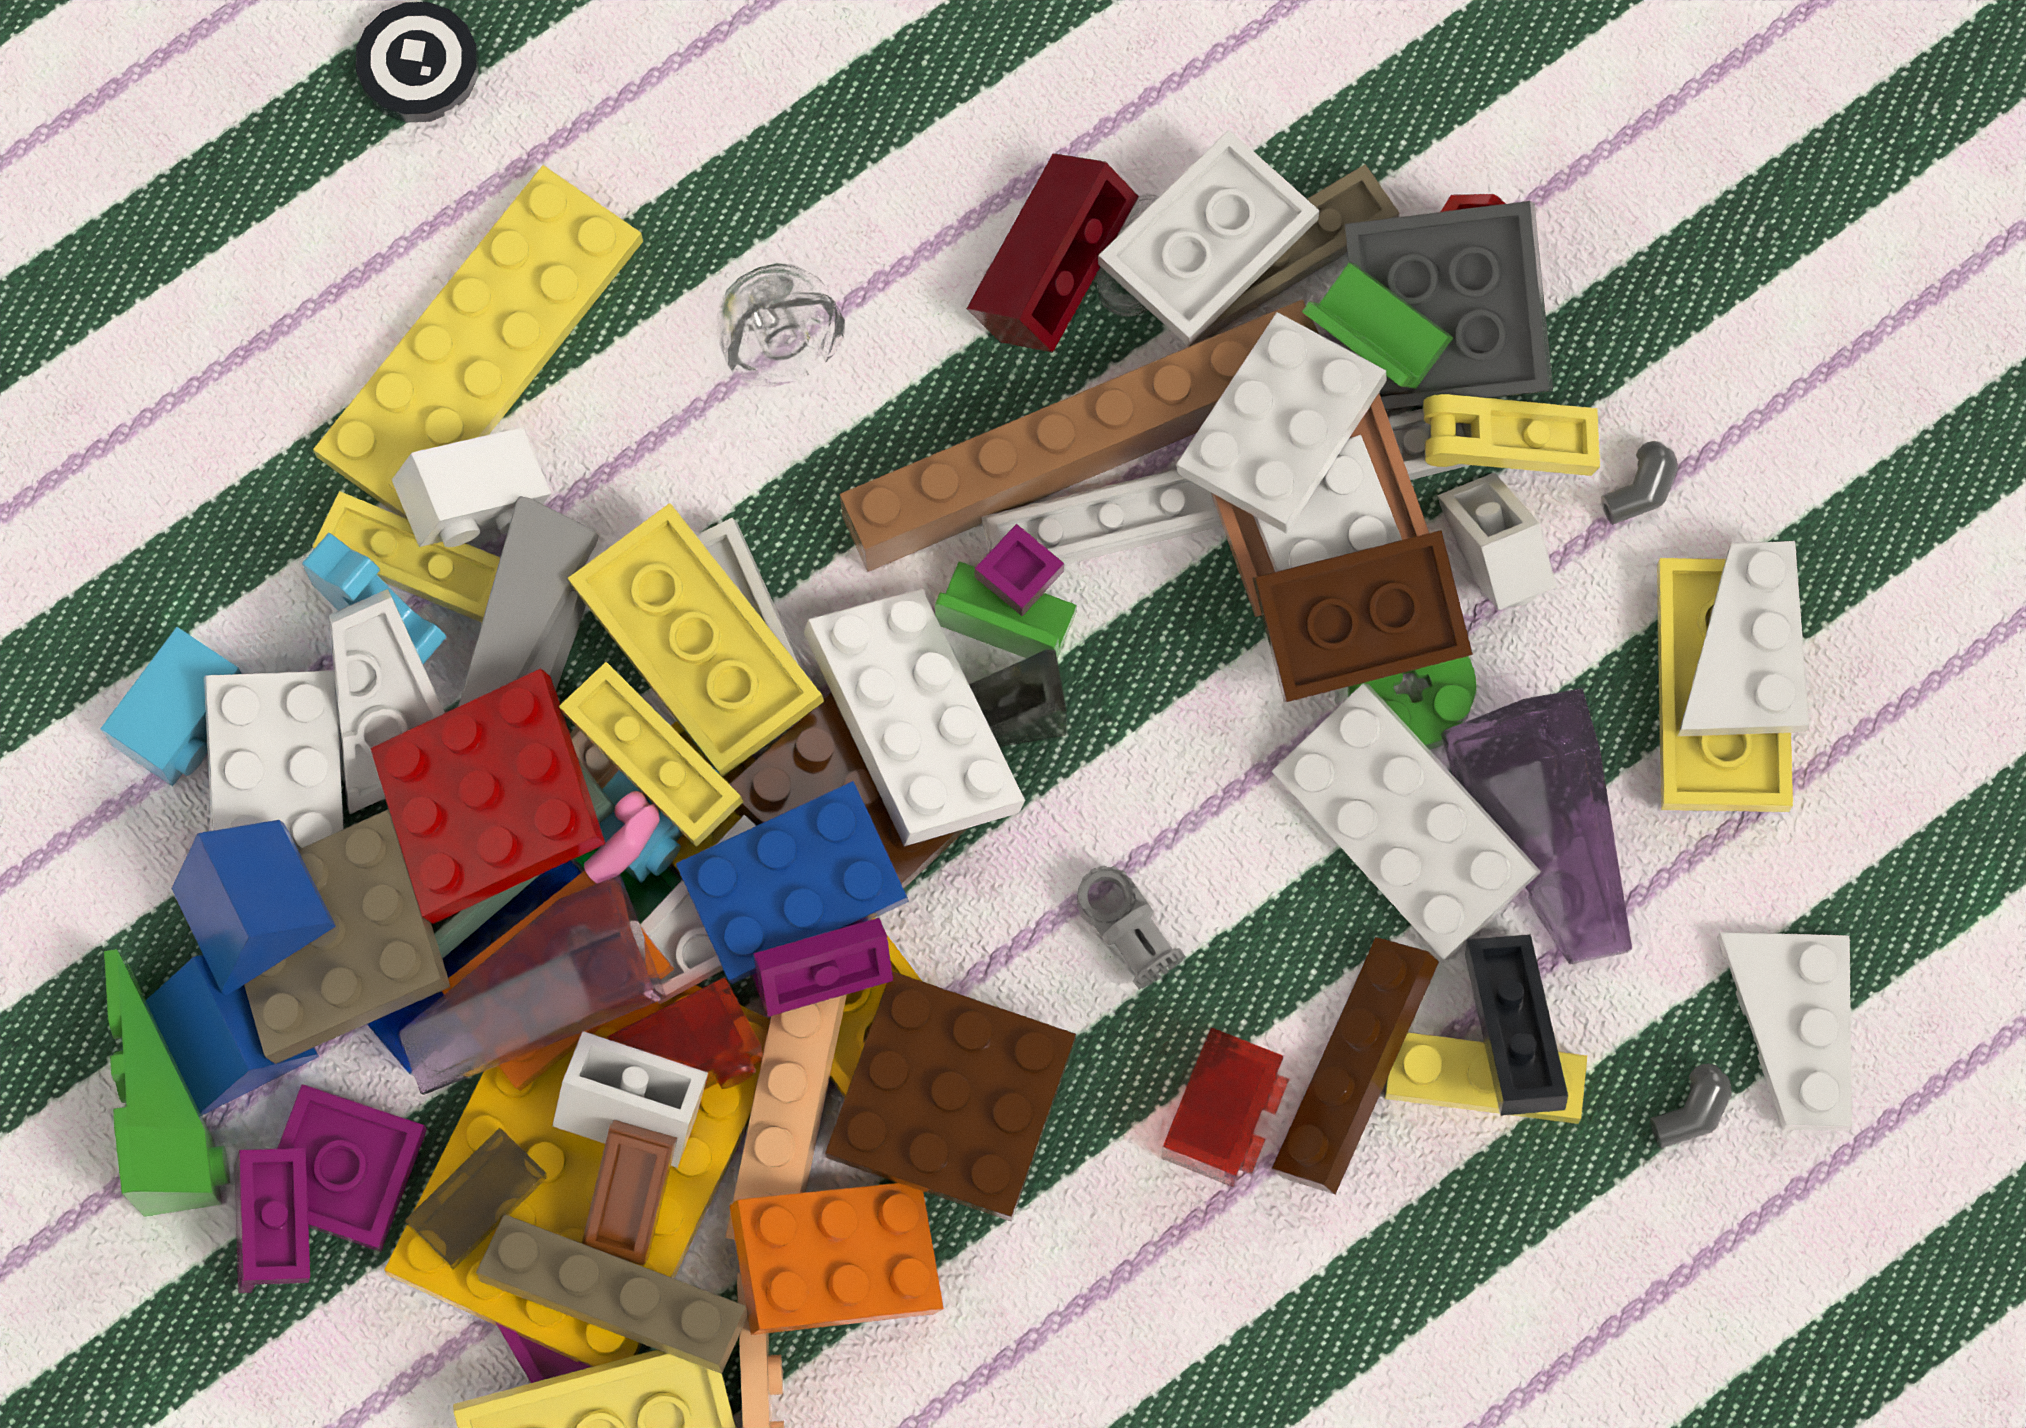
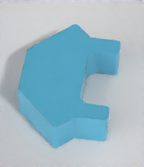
[302,533,447,664]

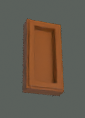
[582,1120,678,1266]

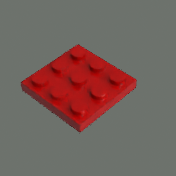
[370,668,606,924]

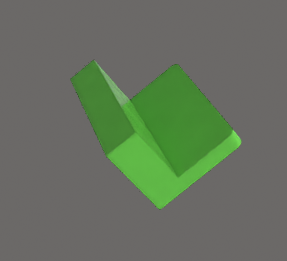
[1302,262,1453,389]
[935,561,1077,669]

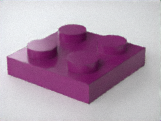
[277,1084,427,1252]

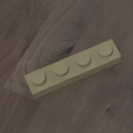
[1189,164,1400,347]
[476,1214,748,1374]

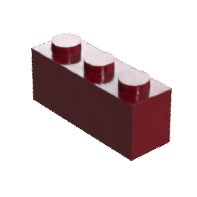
[966,153,1139,353]

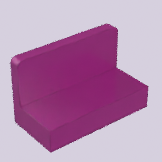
[751,918,893,1017]
[234,1148,310,1293]

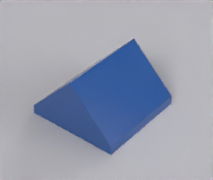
[171,820,336,995]
[146,955,319,1116]

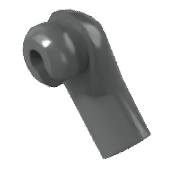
[1601,441,1678,525]
[1650,1063,1732,1149]

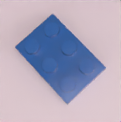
[676,781,909,984]

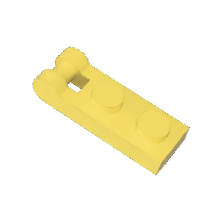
[1423,394,1600,476]

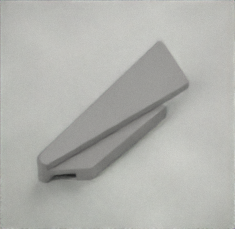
[458,496,599,707]

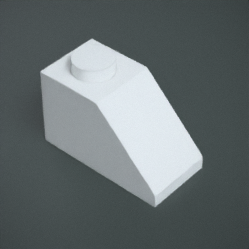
[1437,472,1557,611]

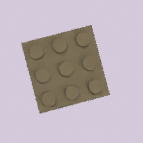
[244,809,450,1064]

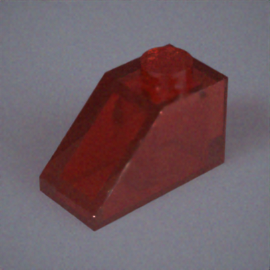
[607,977,763,1090]

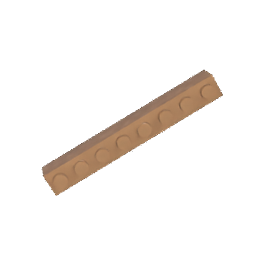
[840,299,1320,572]

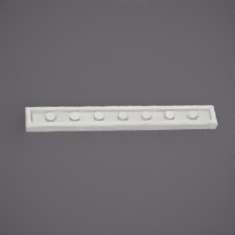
[982,409,1471,565]

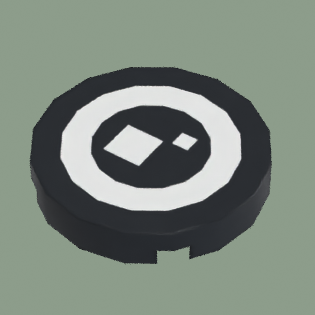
[356,2,479,123]

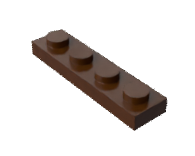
[1271,937,1439,1195]

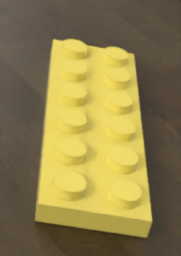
[313,165,643,519]

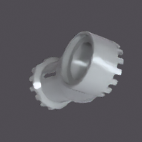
[1077,866,1186,990]

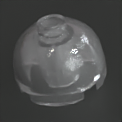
[716,263,845,387]

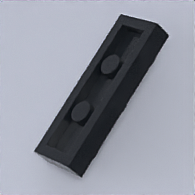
[1465,934,1568,1116]

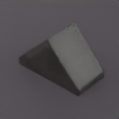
[969,649,1067,747]

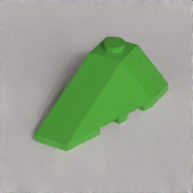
[104,949,230,1217]

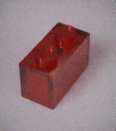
[1161,1027,1290,1188]

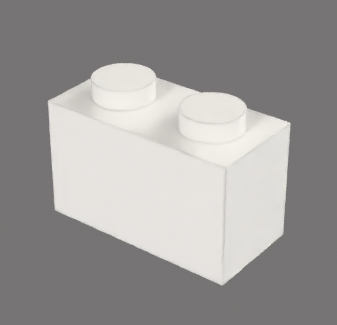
[392,427,551,547]
[553,1031,708,1168]

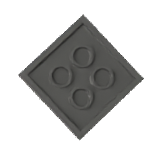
[1345,201,1553,410]

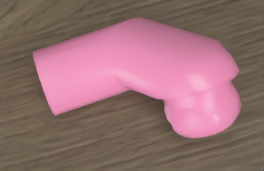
[584,791,659,886]

